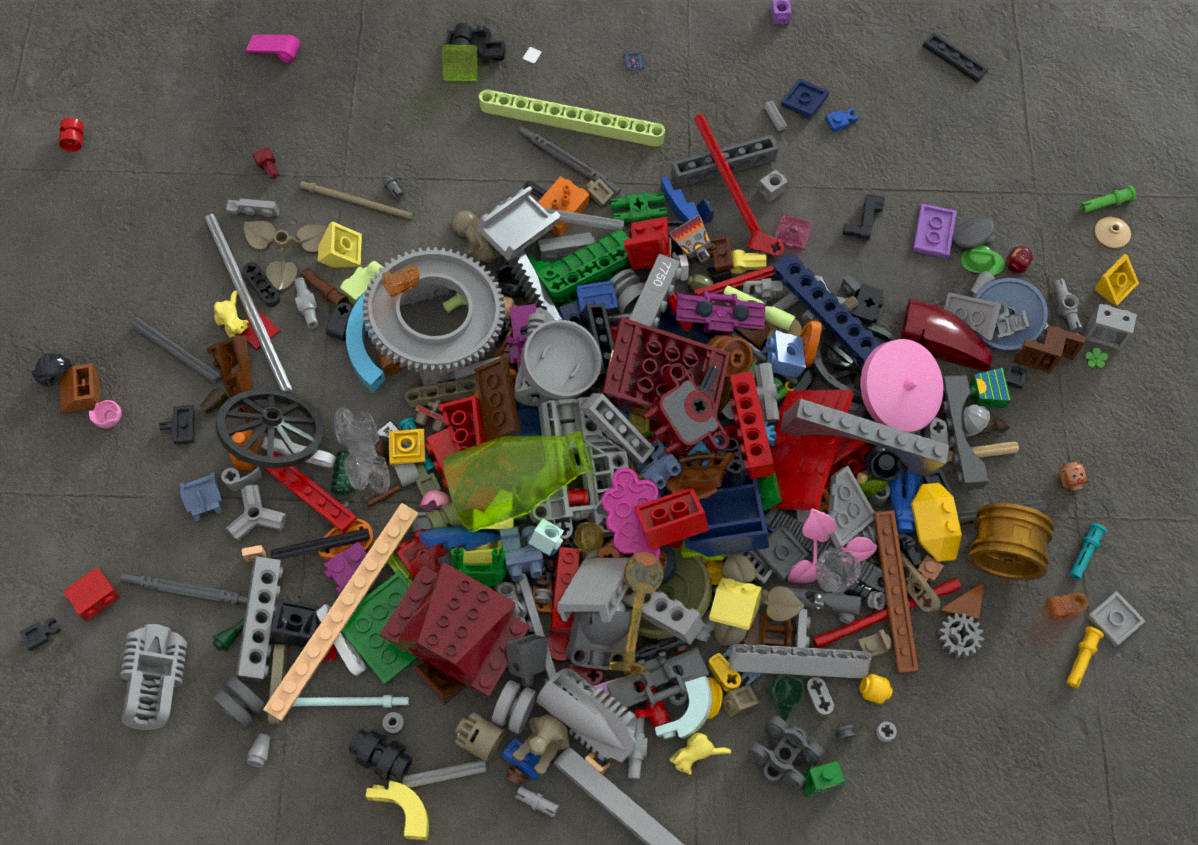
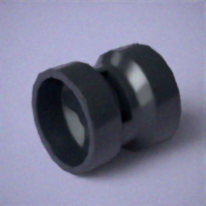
[845,577,872,604]

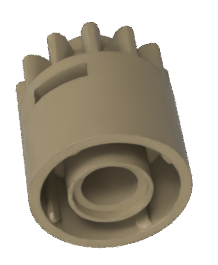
[455,712,505,762]

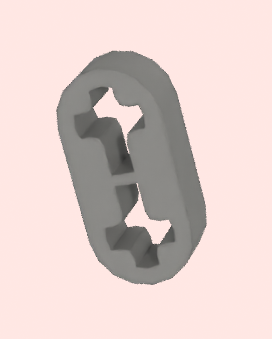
[806,677,834,717]

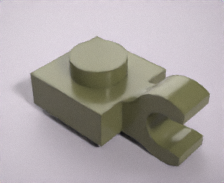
[415,463,441,497]

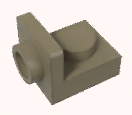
[584,178,614,207]
[857,629,891,658]
[722,685,759,718]

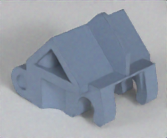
[180,472,223,521]

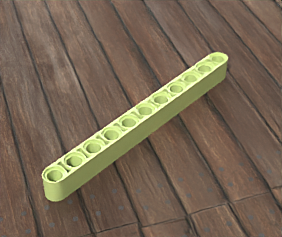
[479,90,665,147]

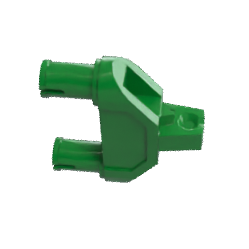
[450,548,507,588]

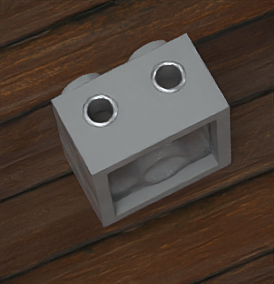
[1085,304,1137,350]

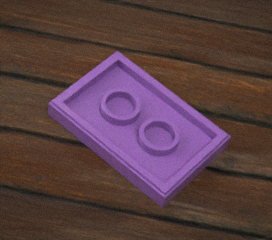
[913,203,957,259]

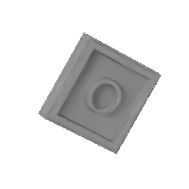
[1087,591,1146,647]

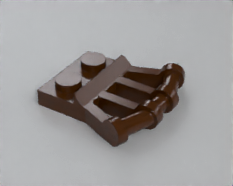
[677,450,735,489]
[738,612,796,647]

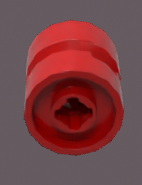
[58,118,84,152]

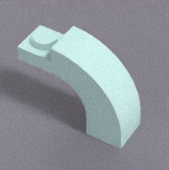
[655,676,712,739]

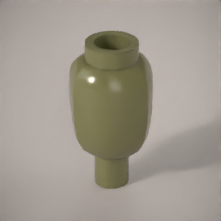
[687,274,714,291]

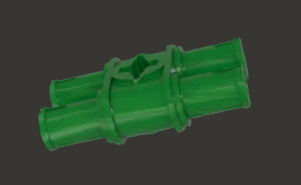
[610,192,668,224]

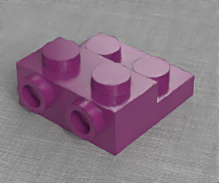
[324,542,382,594]

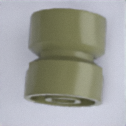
[427,502,463,529]

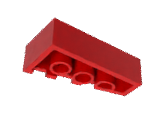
[439,395,490,474]

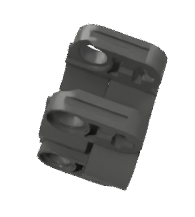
[747,715,824,791]

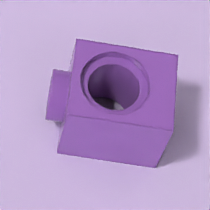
[770,0,791,25]

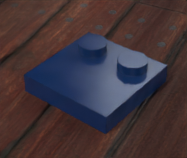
[781,78,829,119]

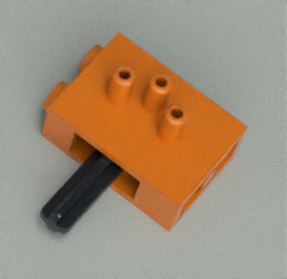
[524,176,589,237]

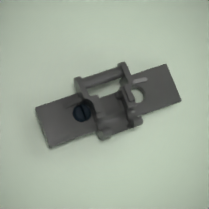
[606,648,709,709]

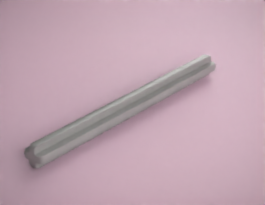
[500,201,624,230]

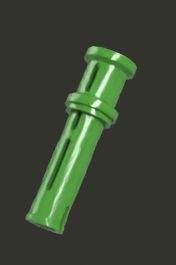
[1080,186,1136,214]

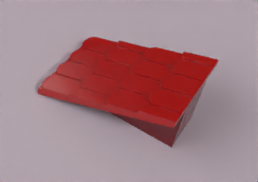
[769,389,853,511]

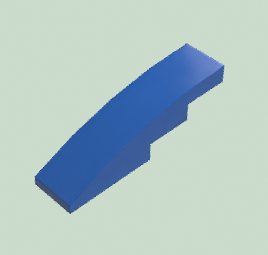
[660,177,699,223]
[419,526,501,550]

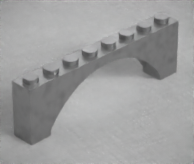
[780,399,949,476]

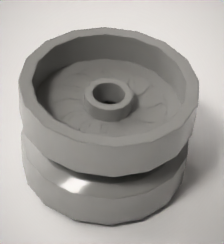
[491,680,537,734]

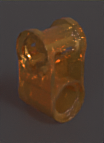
[1045,593,1089,620]

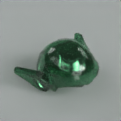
[769,674,804,721]

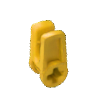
[708,653,741,693]

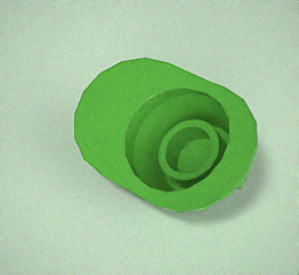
[961,245,1005,275]

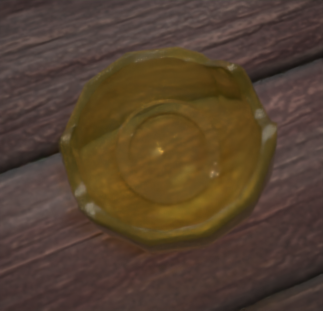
[574,522,604,553]

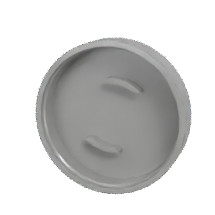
[521,320,602,400]

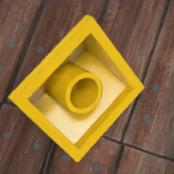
[1094,254,1139,306]

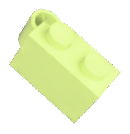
[340,261,384,305]

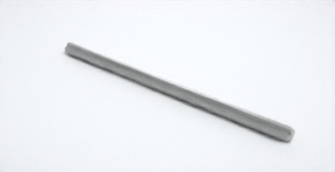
[205,214,292,392]

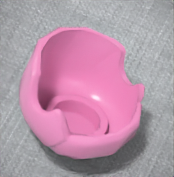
[89,400,122,429]
[420,490,452,512]

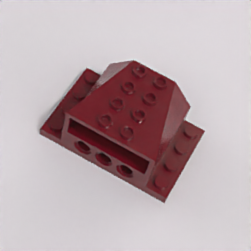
[601,317,730,422]
[380,562,530,698]

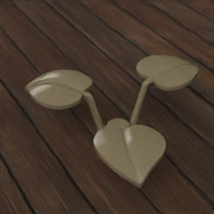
[244,221,328,291]
[714,553,804,646]

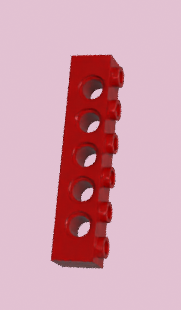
[730,371,774,479]

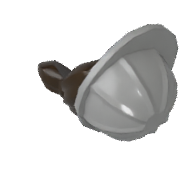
[961,405,1009,437]

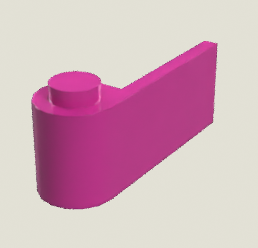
[246,35,300,63]

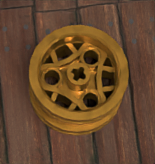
[968,503,1055,580]

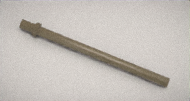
[300,181,413,220]

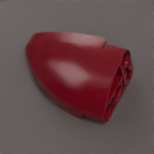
[900,298,992,372]

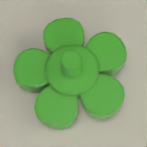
[1085,348,1108,368]

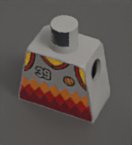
[669,215,712,262]

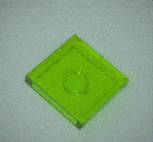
[442,45,478,81]

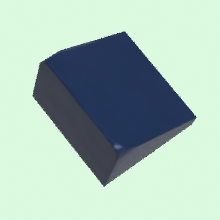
[696,198,714,224]

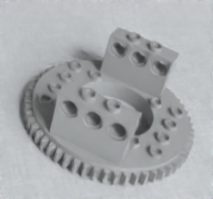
[362,247,505,386]

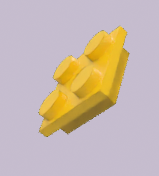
[389,429,425,465]

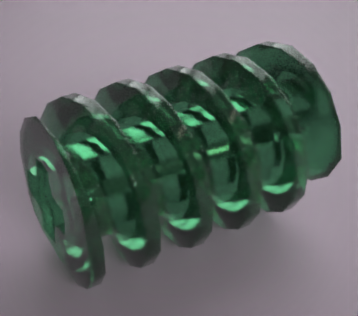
[330,451,360,495]

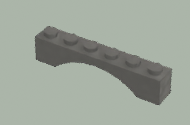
[941,375,988,490]

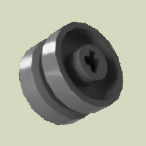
[212,676,266,729]

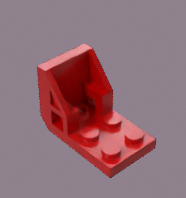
[624,217,670,270]

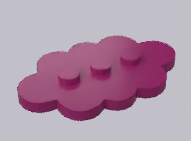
[601,468,660,567]

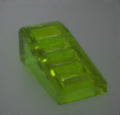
[859,480,888,500]

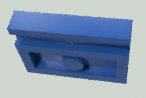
[575,280,618,313]

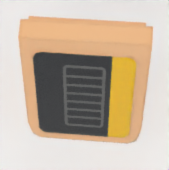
[585,753,610,774]

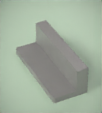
[538,232,595,260]

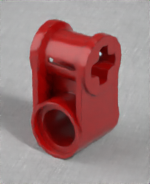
[747,230,784,256]
[567,488,588,507]

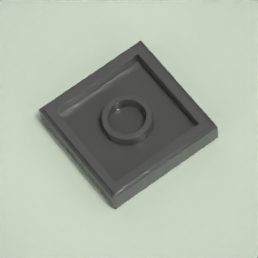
[754,525,809,581]

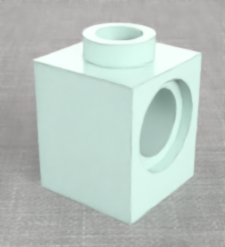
[529,519,564,556]

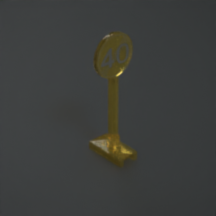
[609,552,663,674]

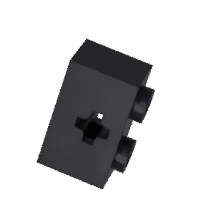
[852,283,885,324]

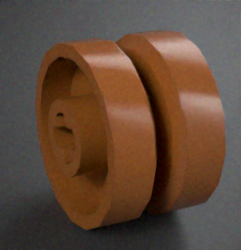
[707,335,753,378]

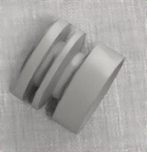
[610,269,645,314]

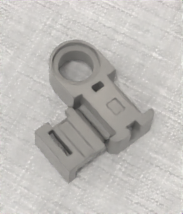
[995,301,1029,340]

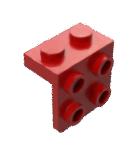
[64,568,120,622]

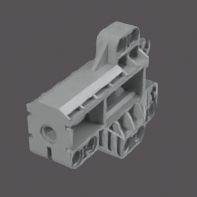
[527,397,629,541]

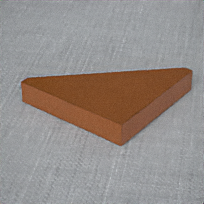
[941,584,984,621]

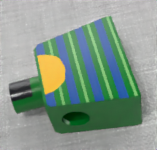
[968,368,1011,408]
[802,761,845,798]

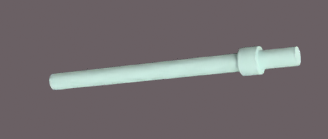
[293,695,409,708]

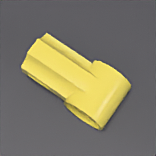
[731,250,766,274]

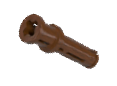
[300,268,349,308]

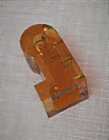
[382,265,420,298]

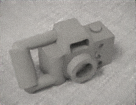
[743,279,783,301]

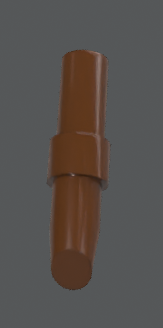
[367,484,401,507]

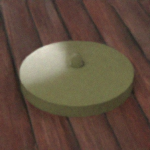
[630,548,712,639]

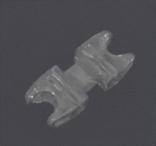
[334,407,390,494]

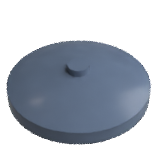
[975,278,1048,352]

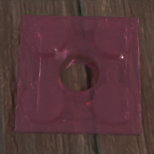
[774,213,813,250]

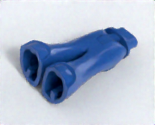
[888,470,921,533]

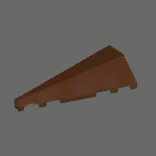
[207,336,255,423]

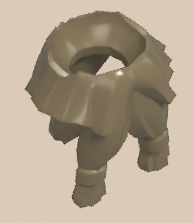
[464,218,502,264]
[512,714,569,775]

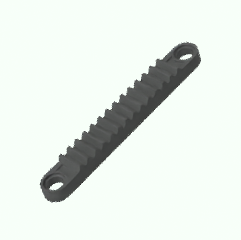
[505,250,562,320]
[764,509,885,593]

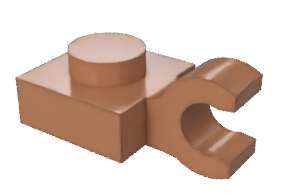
[914,555,944,591]

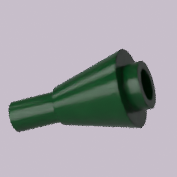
[212,619,244,651]

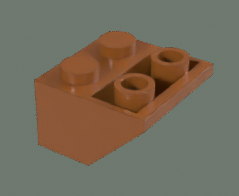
[59,363,100,413]

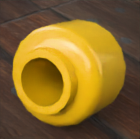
[859,674,892,704]

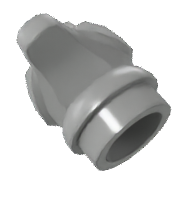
[695,610,715,642]

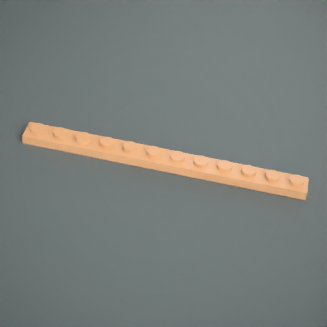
[263,503,419,721]

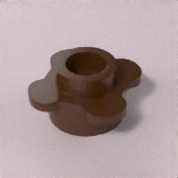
[506,766,527,785]

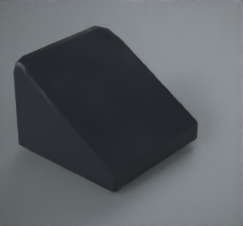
[707,267,731,284]

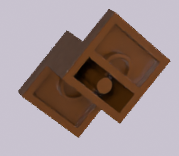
[1014,326,1086,373]

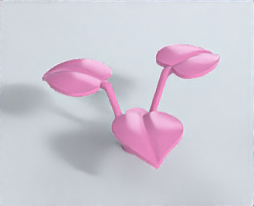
[787,509,877,584]

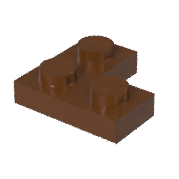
[695,235,734,272]

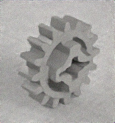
[938,613,984,658]

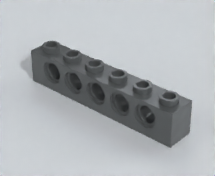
[671,135,778,188]

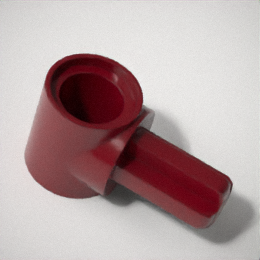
[252,146,279,179]

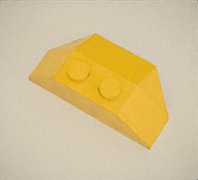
[911,483,962,562]

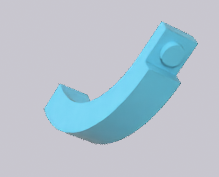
[346,292,386,393]

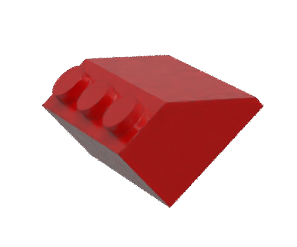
[635,487,709,550]

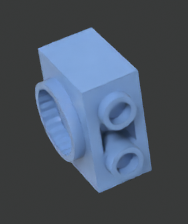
[766,331,806,378]

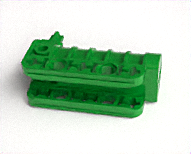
[526,229,631,311]

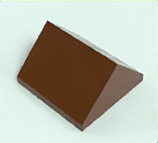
[415,662,467,706]

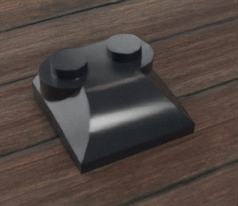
[270,599,320,647]

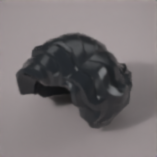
[495,262,524,298]
[32,353,71,387]
[864,446,901,485]

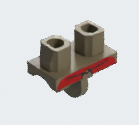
[415,399,446,432]

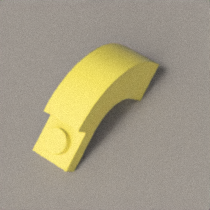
[366,781,429,841]

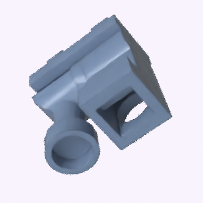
[633,438,682,490]
[500,526,544,582]

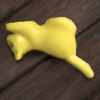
[214,290,248,338]
[669,733,731,775]

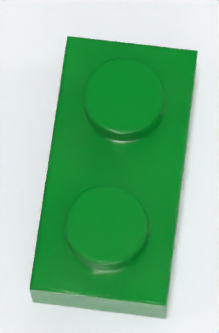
[756,471,782,510]

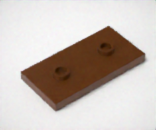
[474,356,520,443]

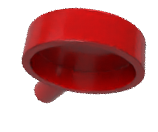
[548,632,575,663]

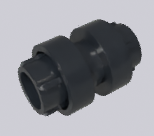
[349,728,413,781]

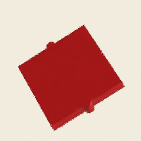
[241,310,280,351]

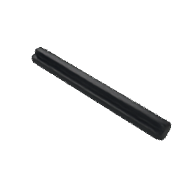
[270,529,370,560]

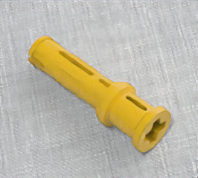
[1066,627,1104,688]

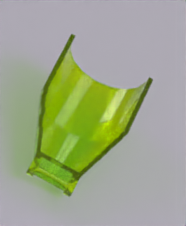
[444,431,594,532]

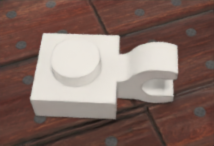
[672,252,689,281]

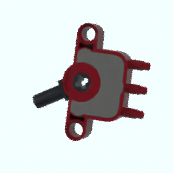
[643,363,729,454]

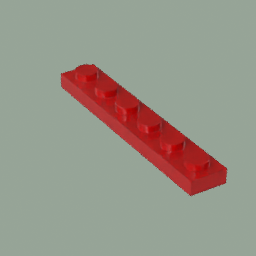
[262,451,357,534]

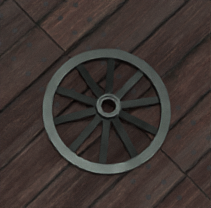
[812,322,899,402]
[216,389,324,468]

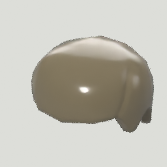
[451,210,477,237]

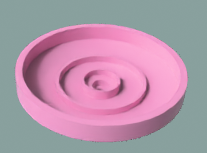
[861,339,943,432]

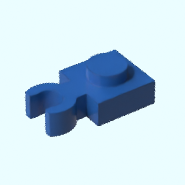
[825,108,859,132]

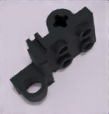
[444,23,506,64]

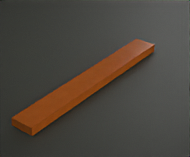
[873,510,919,673]

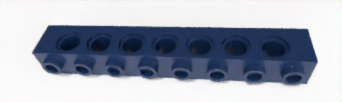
[773,253,883,367]

